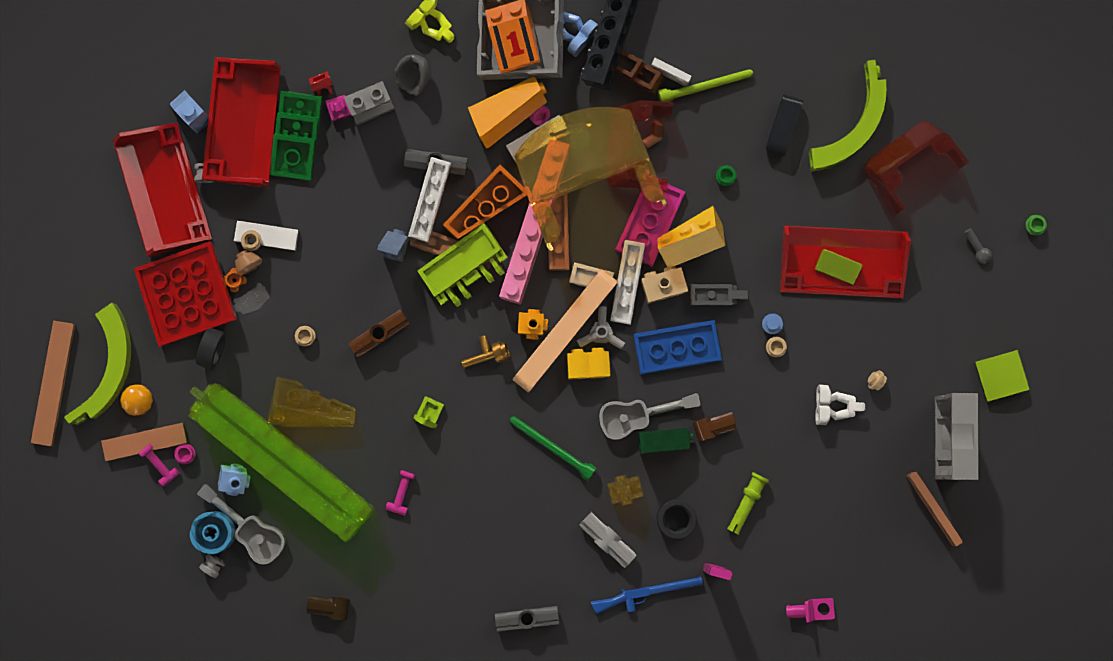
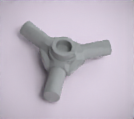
[577,306,625,349]

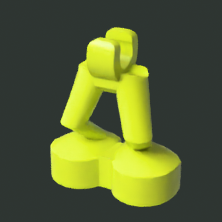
[405,0,454,43]

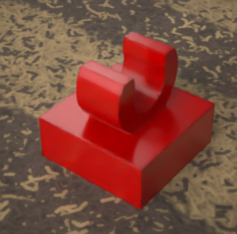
[309,71,332,96]

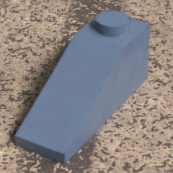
[377,229,409,262]

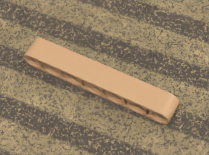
[513,269,618,393]

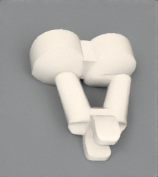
[815,385,865,425]

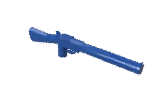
[591,575,703,615]

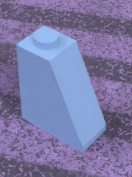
[170,90,209,134]

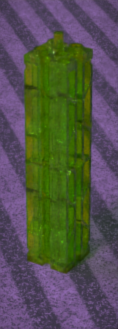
[188,383,376,542]

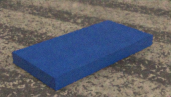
[633,320,722,375]

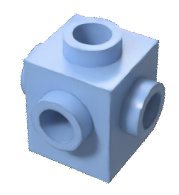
[218,464,250,496]

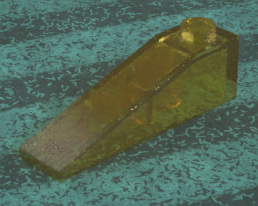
[267,377,356,427]

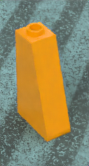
[468,76,547,149]

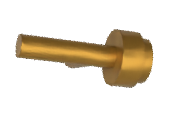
[461,335,510,368]

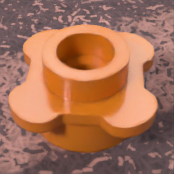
[224,268,247,293]

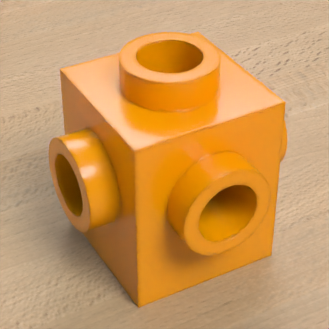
[518,309,548,339]

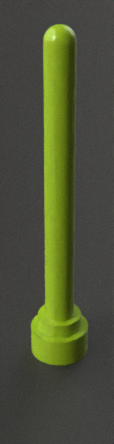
[657,69,753,106]

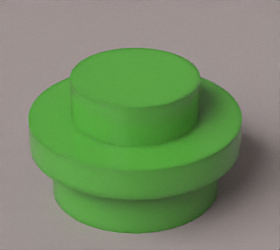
[1025,215,1047,235]

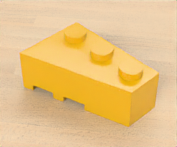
[657,206,725,268]

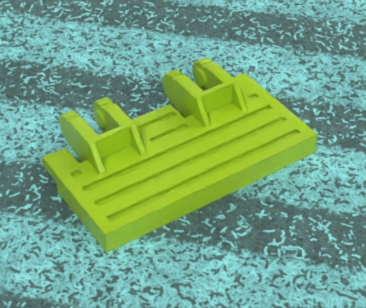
[418,223,508,307]

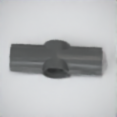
[404,149,468,176]
[495,606,559,632]

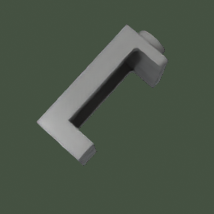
[344,81,395,125]

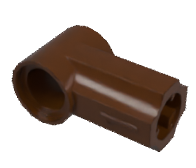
[693,412,737,442]

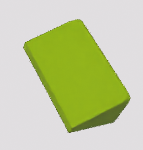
[815,249,862,284]

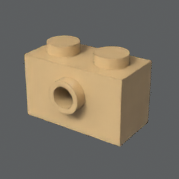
[641,266,688,304]

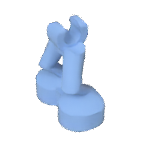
[563,11,599,57]

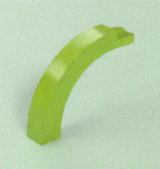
[809,60,887,172]
[64,303,131,425]

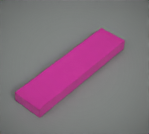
[703,563,732,580]

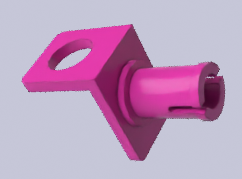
[786,598,835,623]

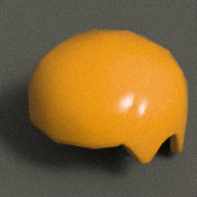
[120,385,153,416]

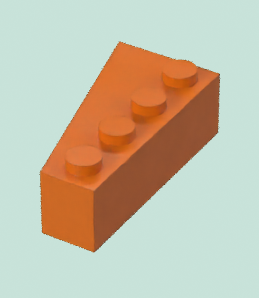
[442,165,530,239]

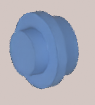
[762,314,783,334]

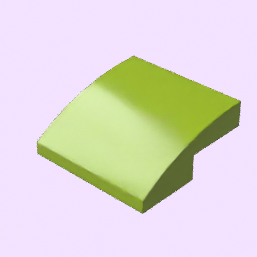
[976,350,1030,402]

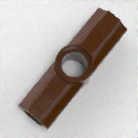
[348,310,410,358]

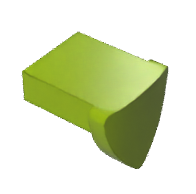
[413,396,444,428]

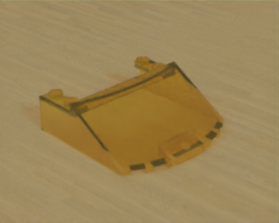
[514,107,667,251]

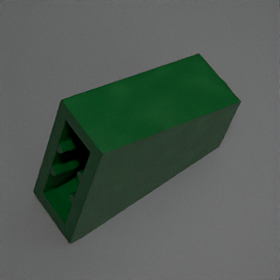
[637,428,693,454]

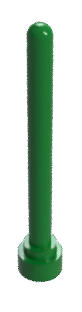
[510,416,597,481]

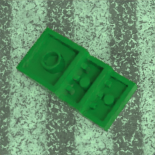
[270,90,323,180]

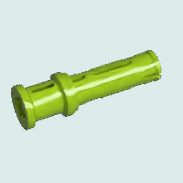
[727,472,769,535]

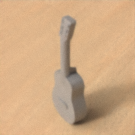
[599,393,701,440]
[197,484,286,564]

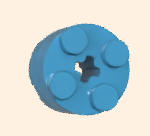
[190,511,236,554]

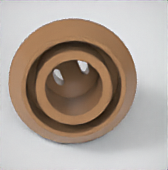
[235,250,262,276]

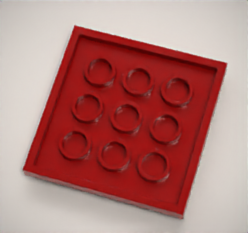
[134,241,237,347]

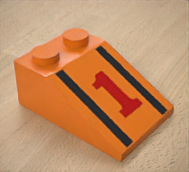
[485,0,540,74]

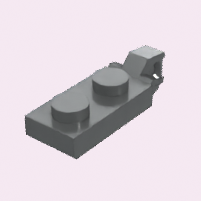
[690,284,748,305]

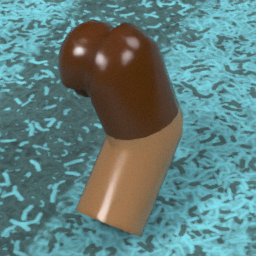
[642,119,665,149]

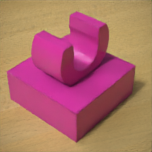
[326,95,352,122]

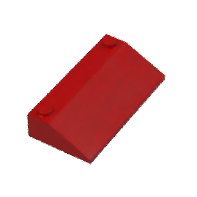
[202,57,281,188]
[113,123,212,257]
[780,226,911,298]

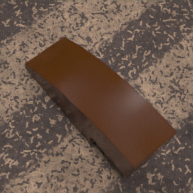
[601,45,665,96]

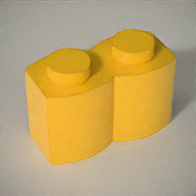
[567,348,610,380]

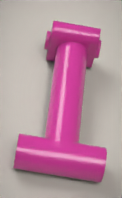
[139,444,180,487]
[385,470,415,516]

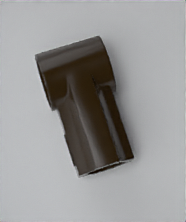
[307,595,350,621]

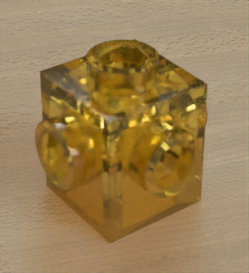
[607,475,644,506]

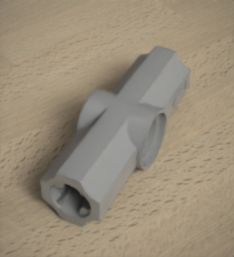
[579,512,637,568]

